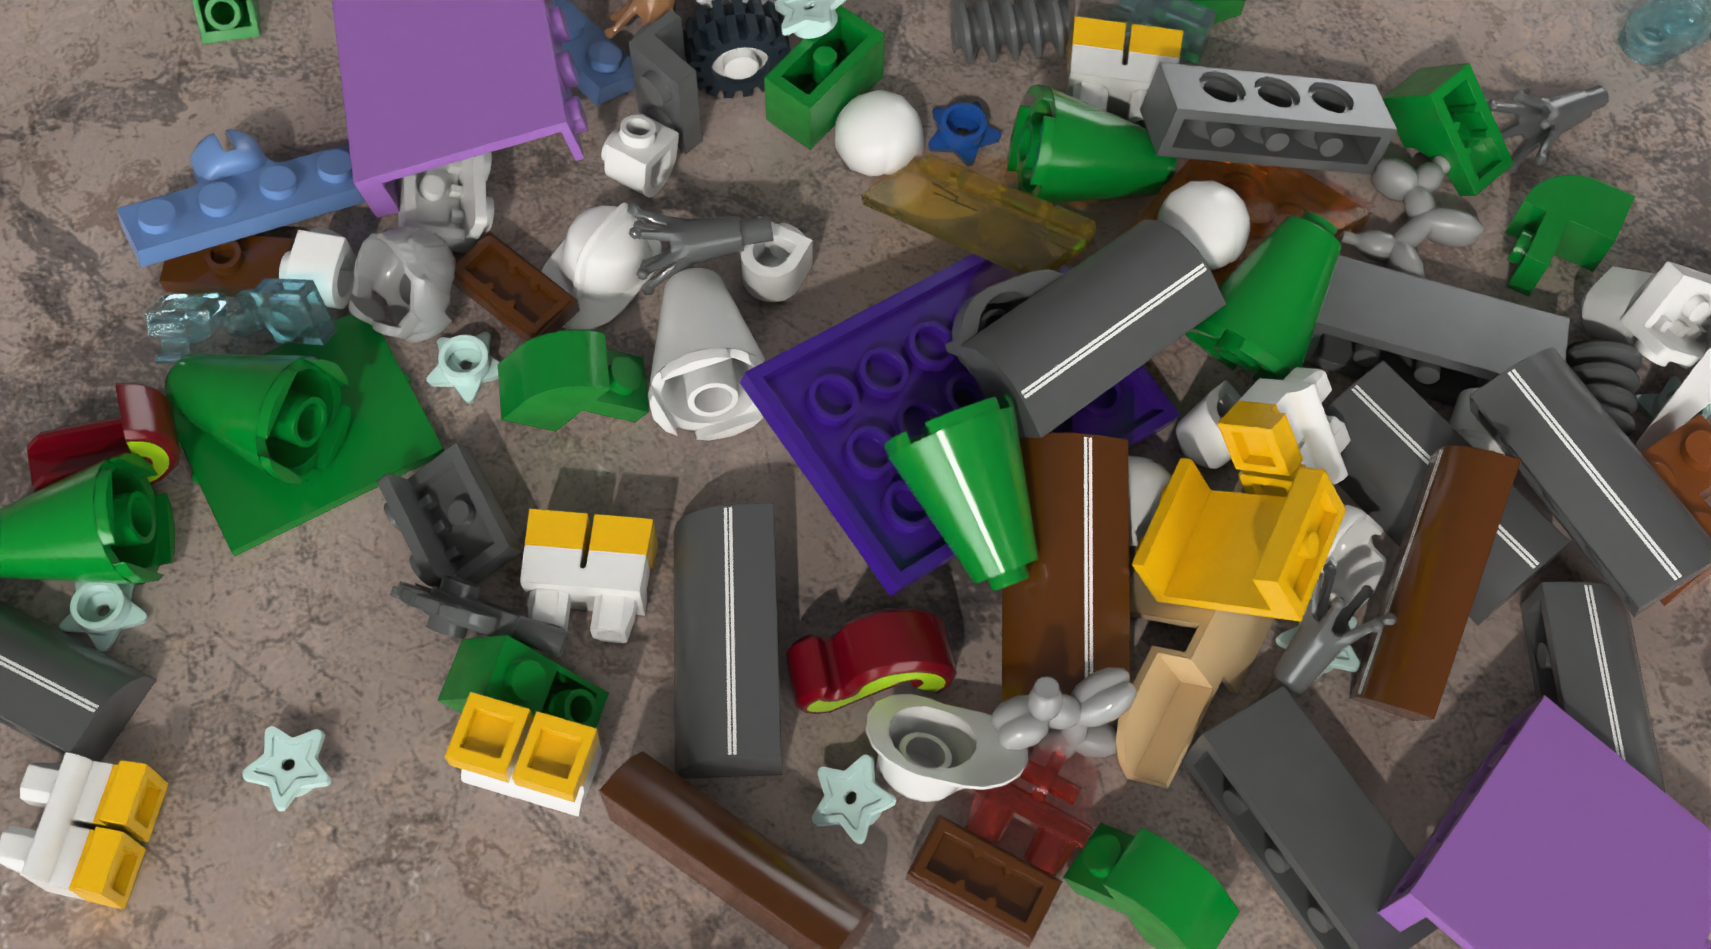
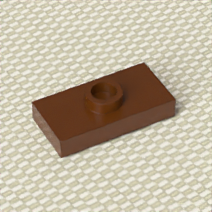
[453,232,580,341]
[159,235,294,301]
[905,815,1063,948]

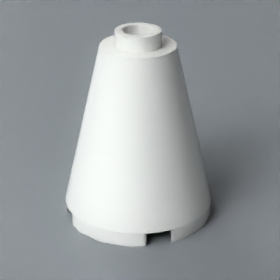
[648,268,766,441]

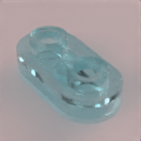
[1619,0,1711,66]

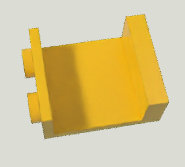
[1132,458,1346,622]

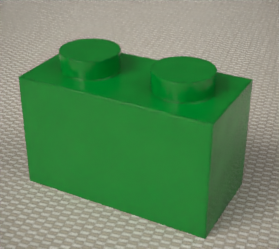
[764,5,885,150]

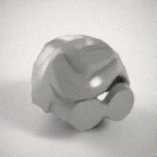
[348,226,456,343]

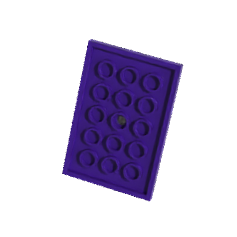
[739,222,1180,597]

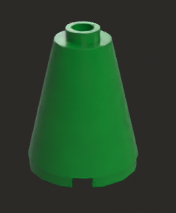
[1007,84,1177,205]
[1185,212,1342,382]
[165,353,351,485]
[884,394,1038,592]
[0,453,175,585]

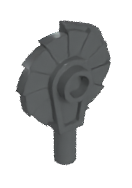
[390,575,569,657]

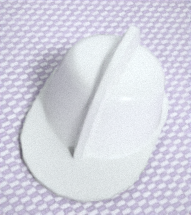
[541,202,662,331]
[865,694,1028,802]

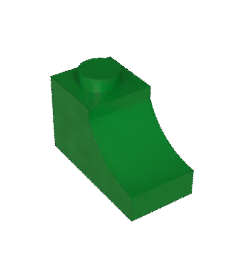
[1382,63,1514,196]

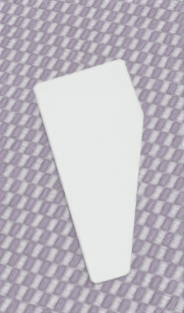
[1635,346,1711,453]

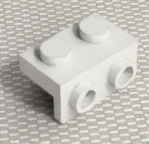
[397,152,495,253]
[1620,261,1711,372]

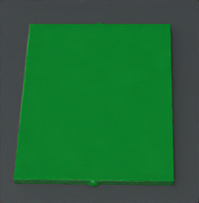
[173,313,445,556]

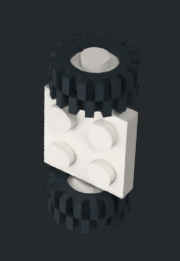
[683,0,791,98]

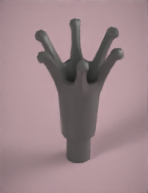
[1487,86,1609,173]
[627,203,774,295]
[1258,564,1397,700]

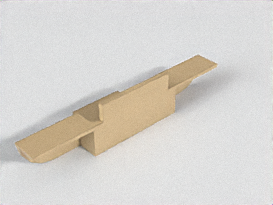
[1116,478,1275,789]

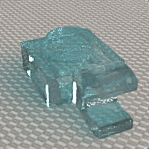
[1109,0,1217,64]
[217,278,337,345]
[144,293,229,364]

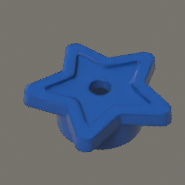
[928,101,1002,166]

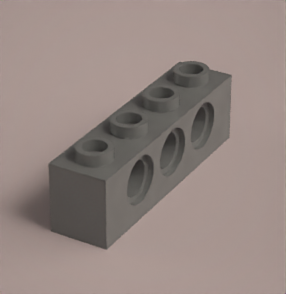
[1140,62,1397,175]

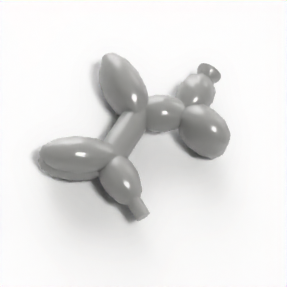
[1341,156,1483,279]
[991,667,1137,771]

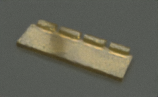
[861,154,1096,275]

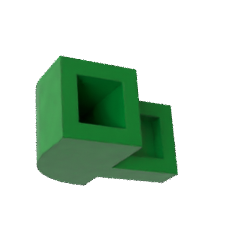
[1505,175,1635,297]
[497,330,649,432]
[1063,822,1240,949]

